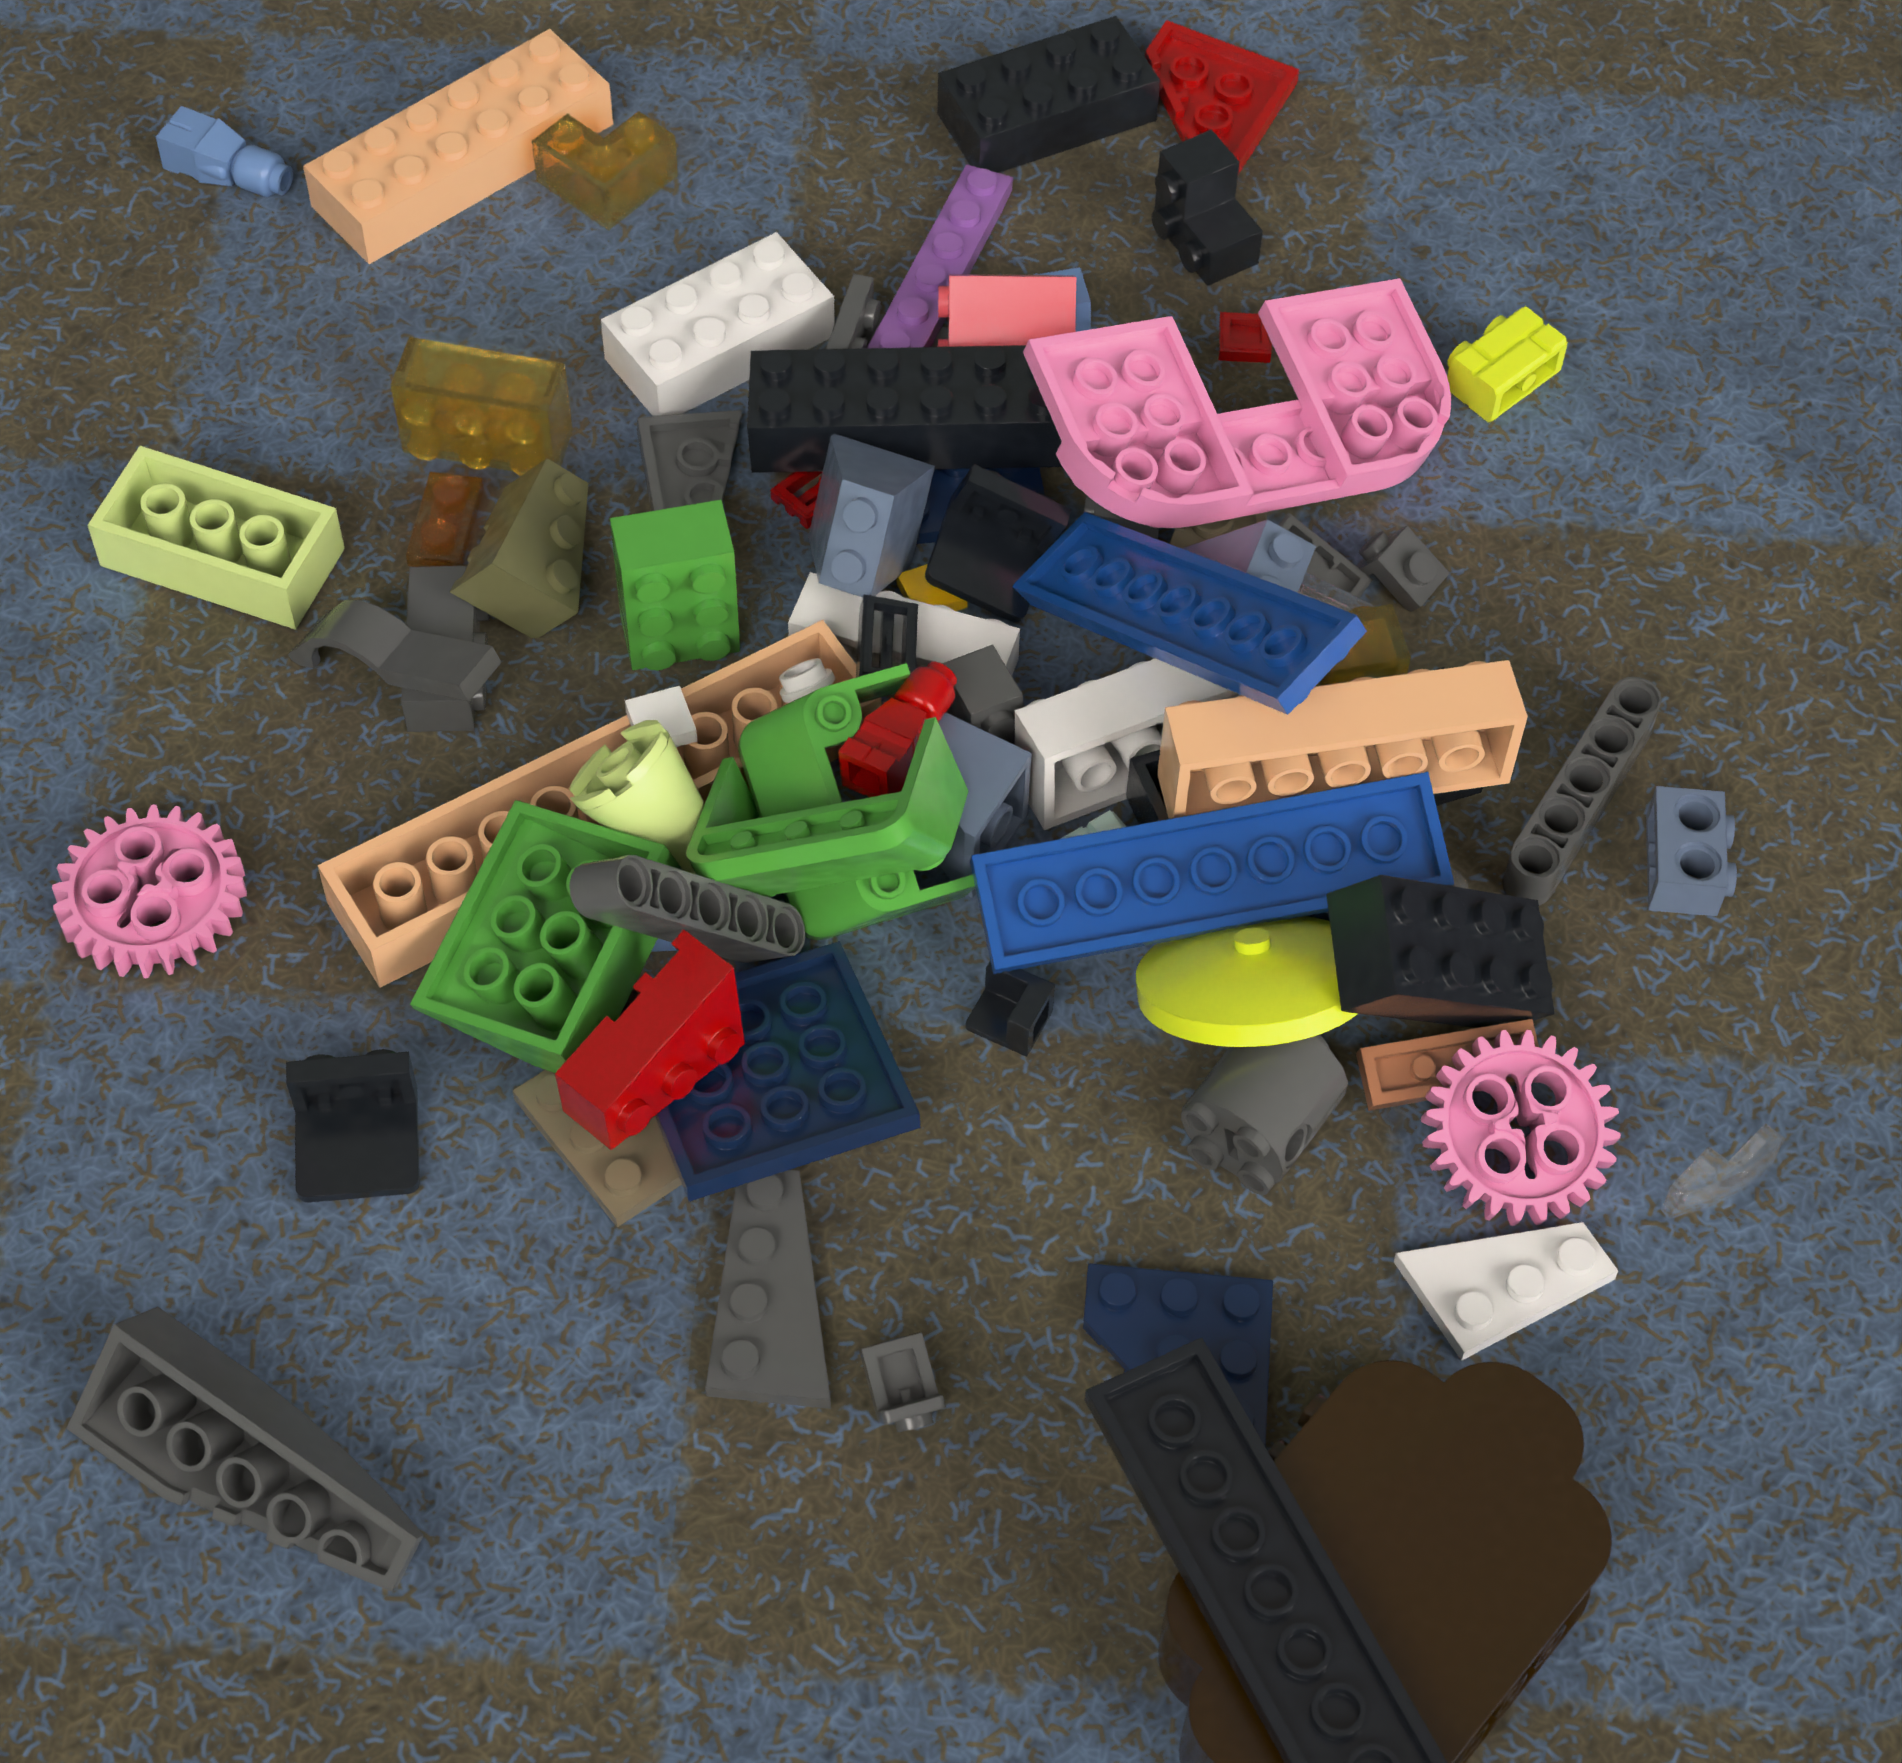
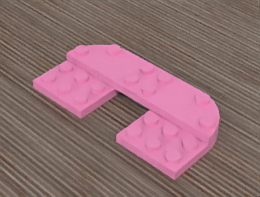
[1023,279,1451,528]

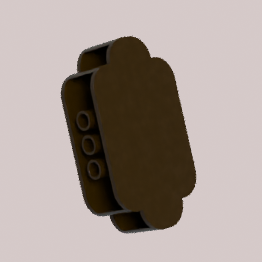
[1158,1360,1612,1763]

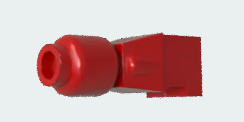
[838,661,957,797]

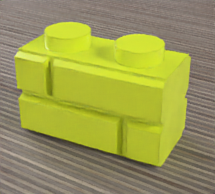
[1447,306,1568,423]

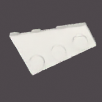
[1394,1222,1618,1361]

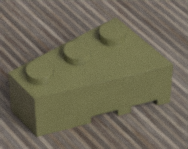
[450,458,588,638]

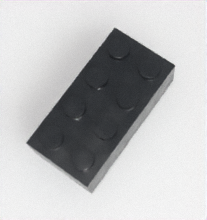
[937,16,1160,173]
[1326,875,1555,1028]

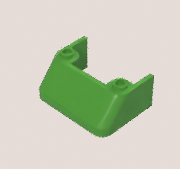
[738,663,975,940]
[686,717,969,898]

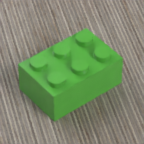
[610,500,740,670]

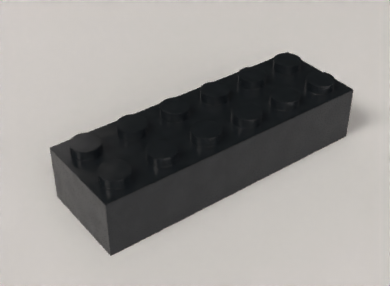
[747,345,1062,473]

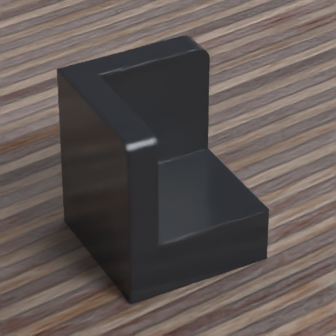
[966,961,1055,1057]

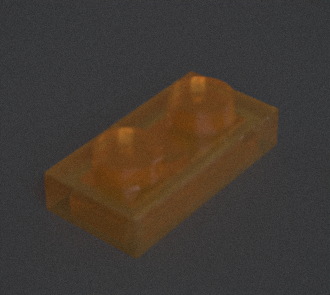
[406,472,484,567]

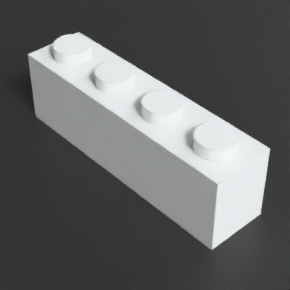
[788,572,1020,676]

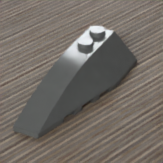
[66,1307,424,1591]

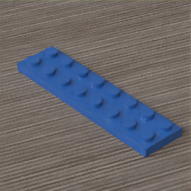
[1013,512,1367,715]
[970,772,1454,974]

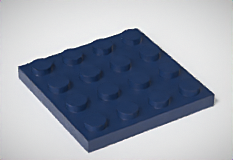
[619,941,921,1202]

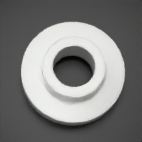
[779,658,835,703]

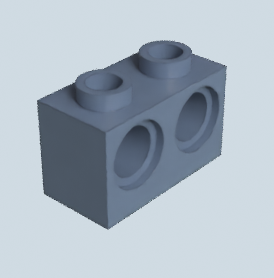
[1646,786,1737,916]

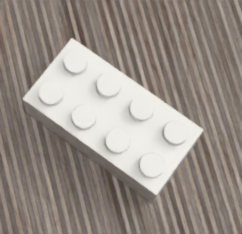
[601,232,835,417]
[1015,658,1240,830]

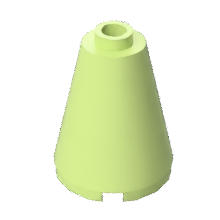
[569,720,705,874]

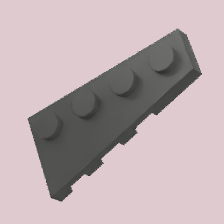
[705,1170,831,1409]

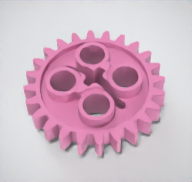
[52,805,247,978]
[1421,1030,1621,1226]

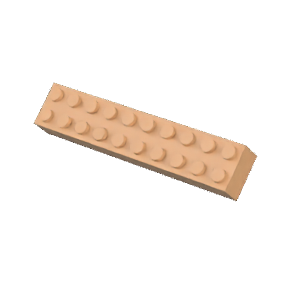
[317,620,881,988]

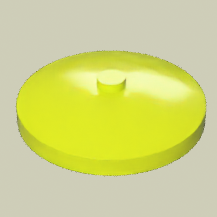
[1136,916,1357,1047]

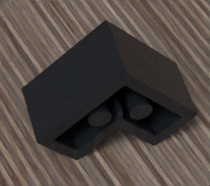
[1152,129,1263,286]

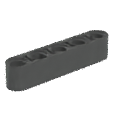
[1502,677,1662,905]
[569,855,805,963]

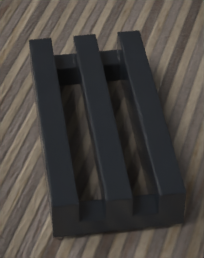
[856,594,918,677]

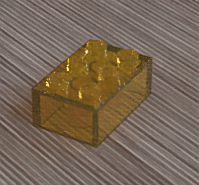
[390,337,573,476]

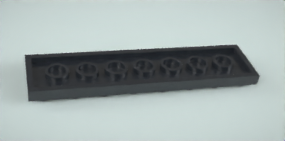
[1085,1337,1447,1763]

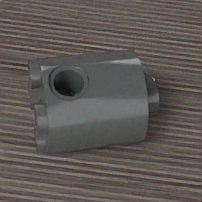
[1181,1035,1348,1195]

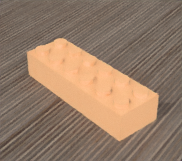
[303,29,613,264]
[1157,660,1528,819]

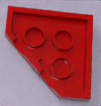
[1145,20,1299,175]

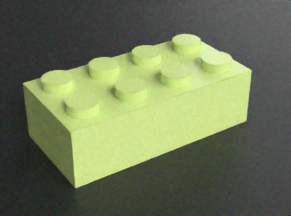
[87,446,345,630]

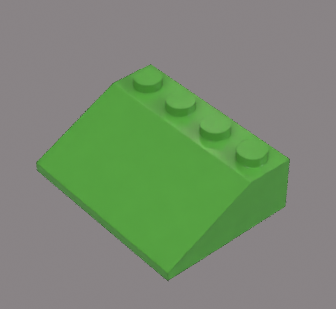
[410,800,683,1073]

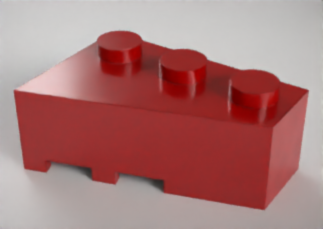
[555,930,745,1151]

